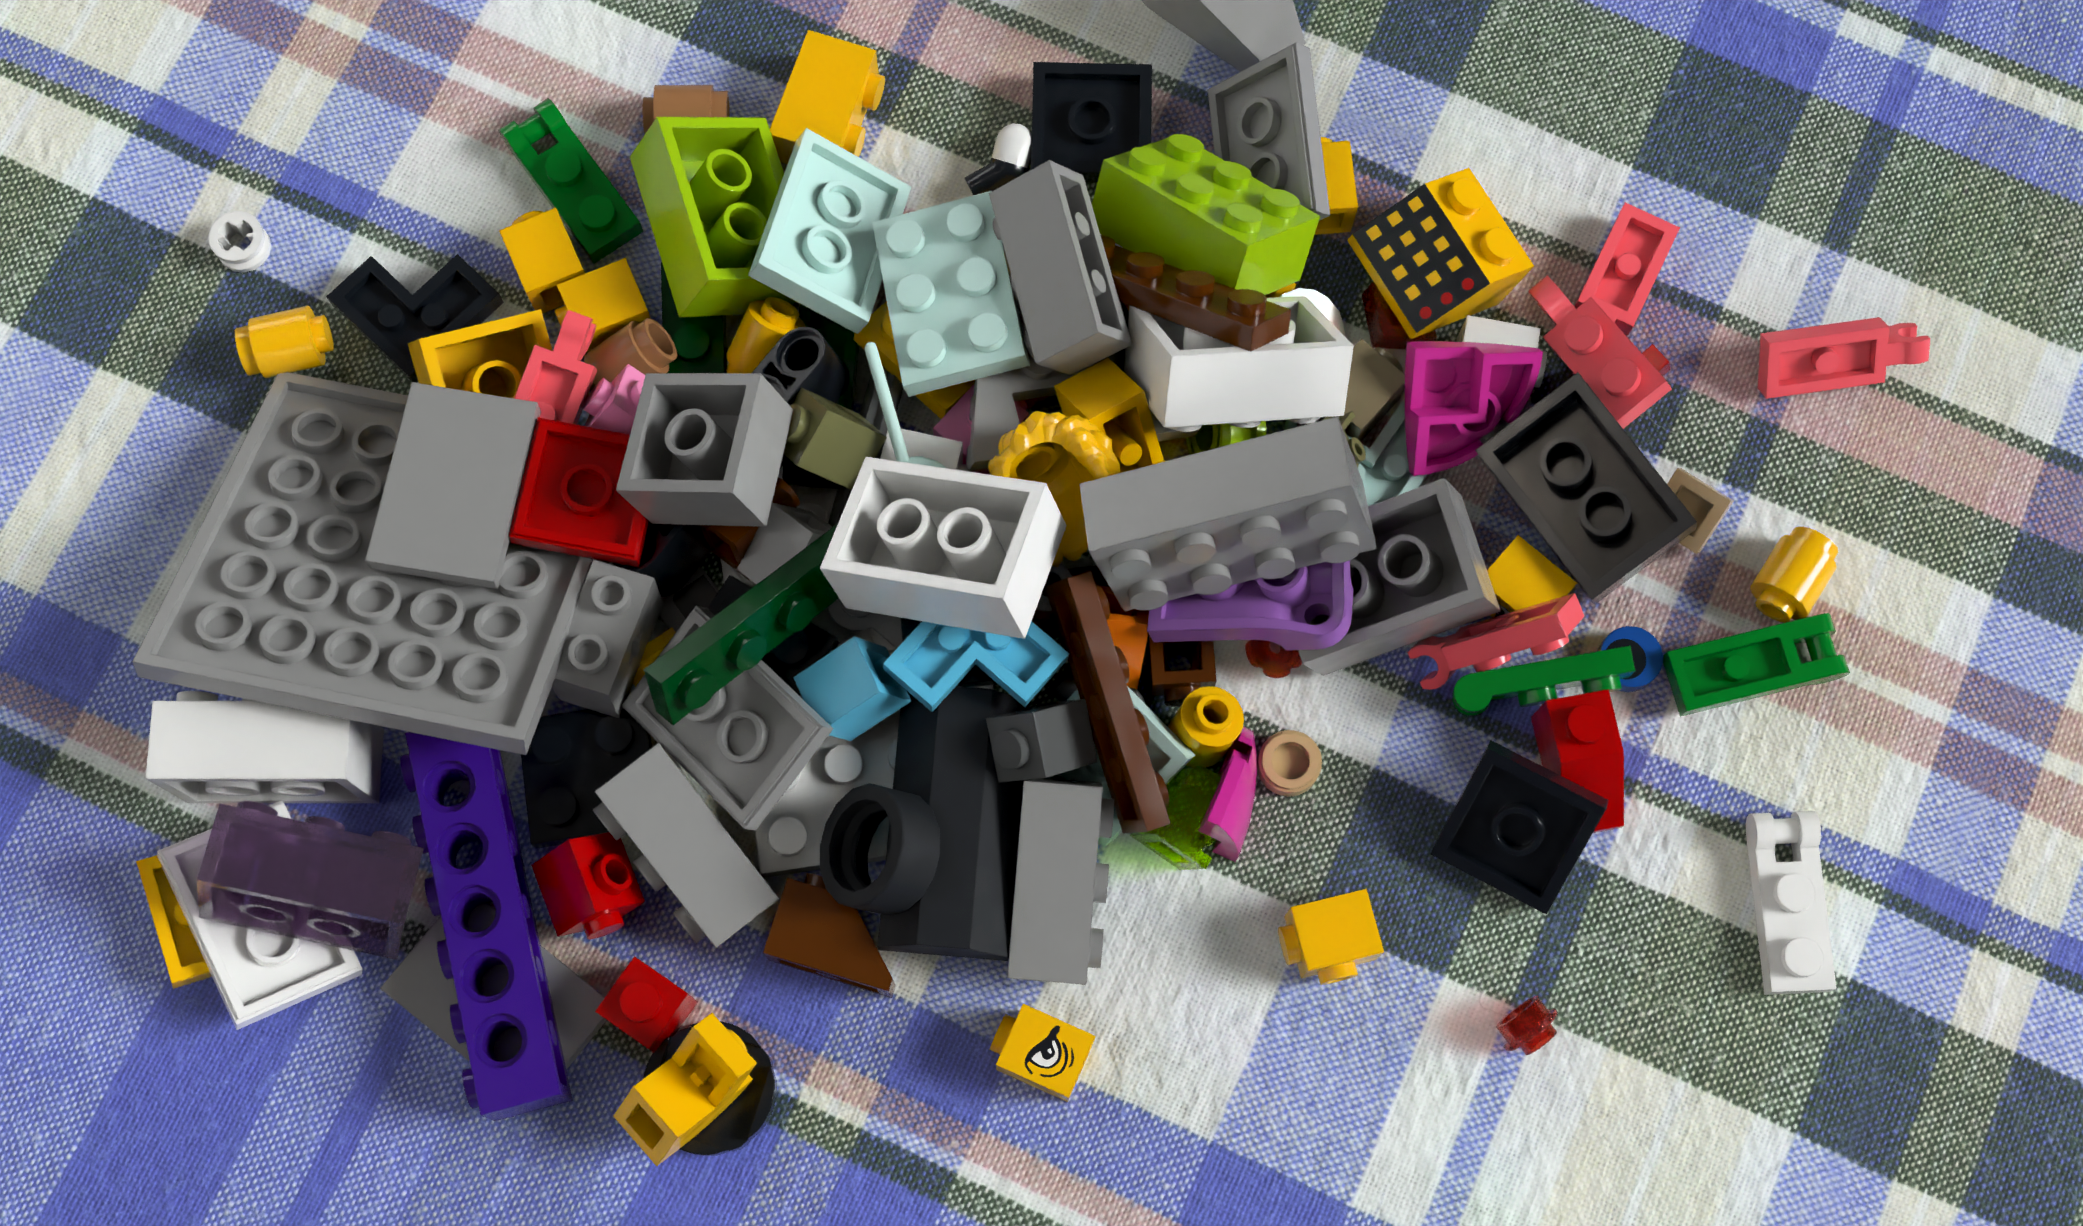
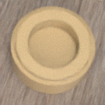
[1257,730,1322,797]

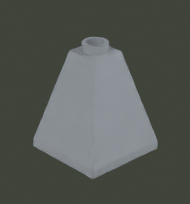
[1142,0,1305,72]

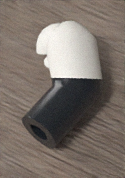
[965,123,1032,195]

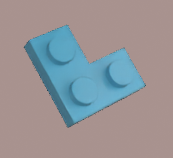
[883,621,1069,712]

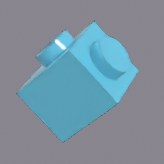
[793,636,911,741]

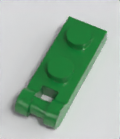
[498,98,643,264]
[1663,613,1850,717]
[1452,646,1635,717]

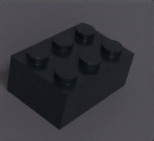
[1475,372,1697,605]

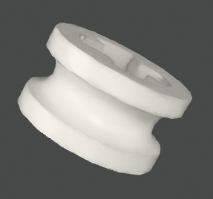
[208,211,271,273]

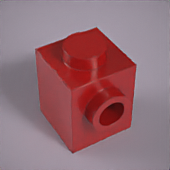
[531,832,645,939]

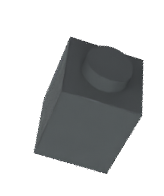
[986,698,1098,783]

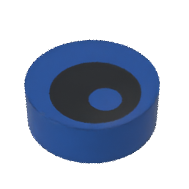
[1597,626,1663,692]

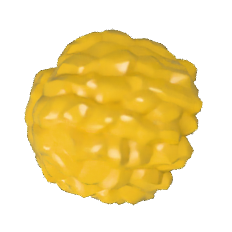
[988,411,1120,567]

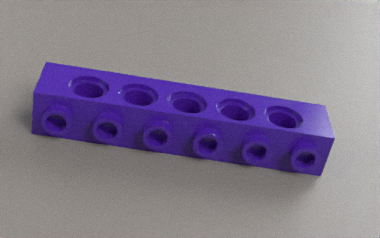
[400,732,573,1121]

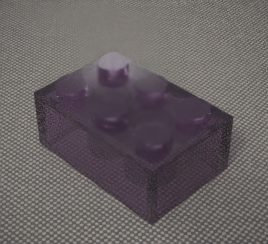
[197,801,424,960]

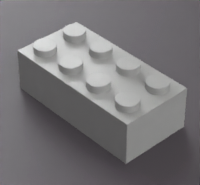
[1079,416,1377,612]

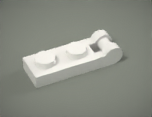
[1746,811,1836,995]

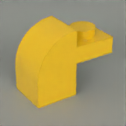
[613,1013,757,1166]

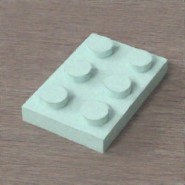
[748,128,911,334]
[872,191,1030,397]

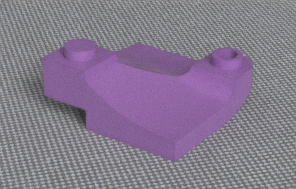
[1147,454,1356,650]

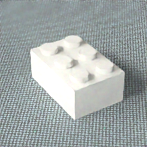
[1124,296,1354,432]
[820,457,1067,639]
[145,691,384,803]

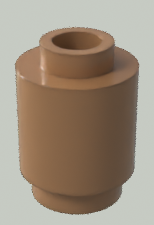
[642,85,730,133]
[584,318,677,390]

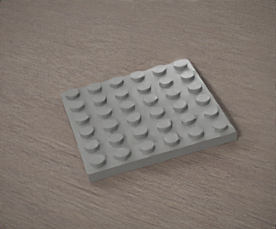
[132,372,599,755]

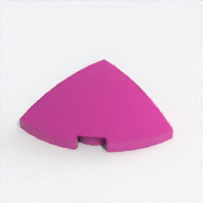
[1405,341,1543,476]
[1198,726,1257,862]

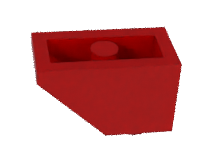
[1531,689,1624,833]

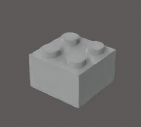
[616,373,793,527]

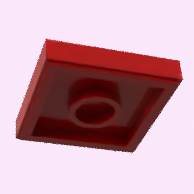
[509,417,649,567]

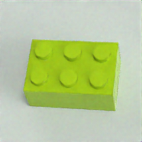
[630,117,796,317]
[1092,134,1320,295]

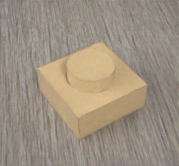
[1667,468,1734,554]

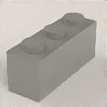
[989,160,1132,375]
[593,743,779,948]
[1007,778,1114,985]

